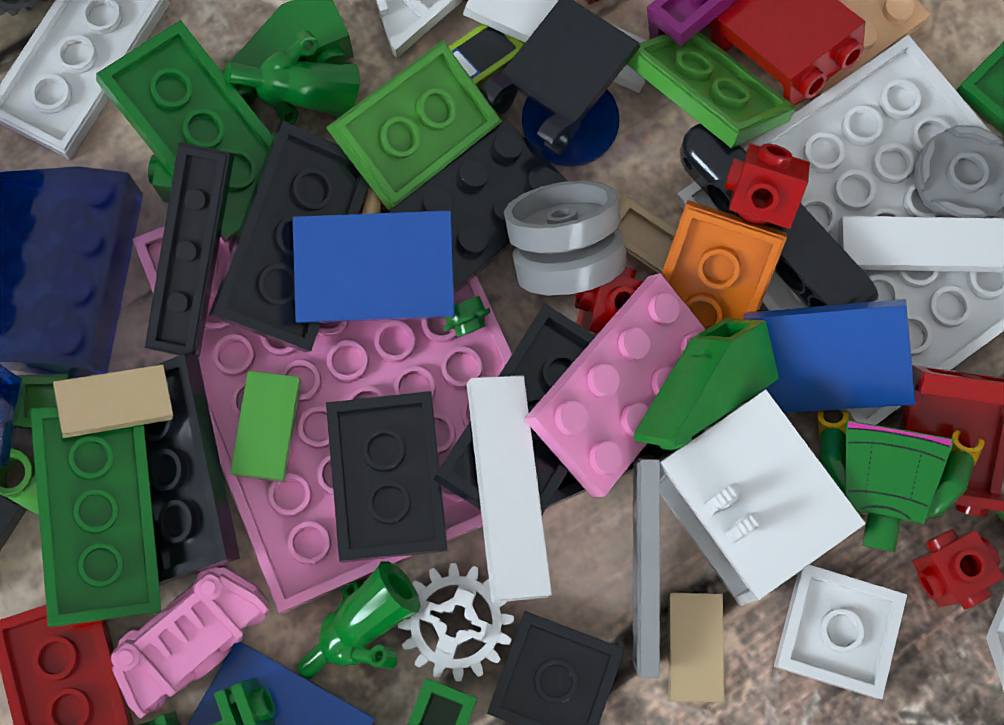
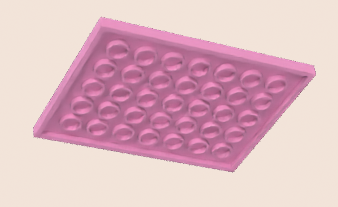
[132,178,512,614]

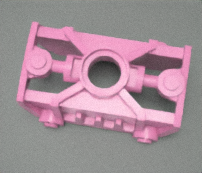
[111,565,270,719]

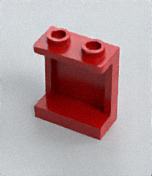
[710,0,866,106]
[900,365,1004,517]

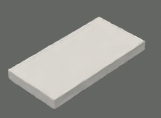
[0,0,170,160]

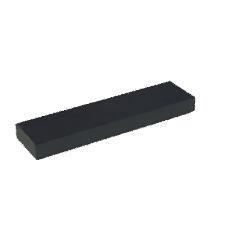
[145,142,235,357]

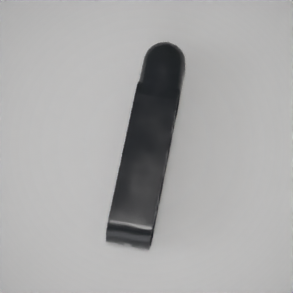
[680,123,879,307]

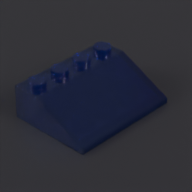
[0,166,143,378]

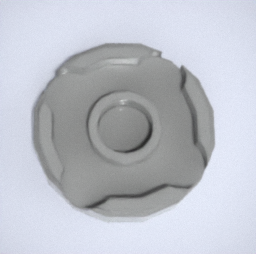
[914,125,1004,218]

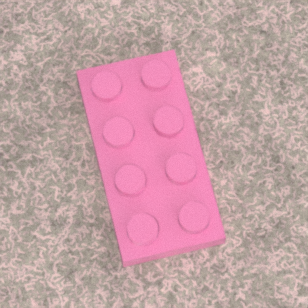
[524,273,706,498]

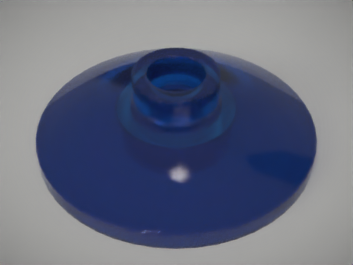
[522,89,620,167]

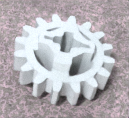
[398,563,514,682]

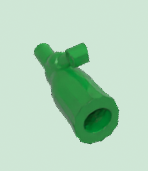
[225,30,360,125]
[296,561,421,679]

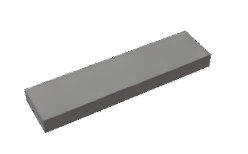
[633,455,660,678]

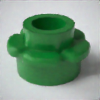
[442,296,491,338]

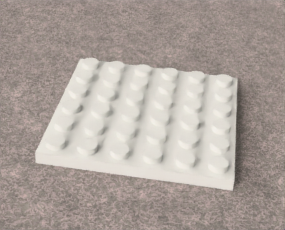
[675,35,1004,425]

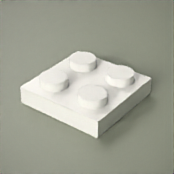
[774,565,907,699]

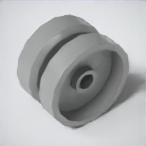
[504,180,628,295]

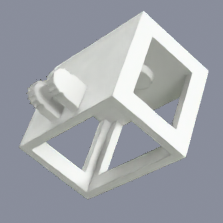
[660,390,866,606]

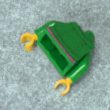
[817,410,984,552]

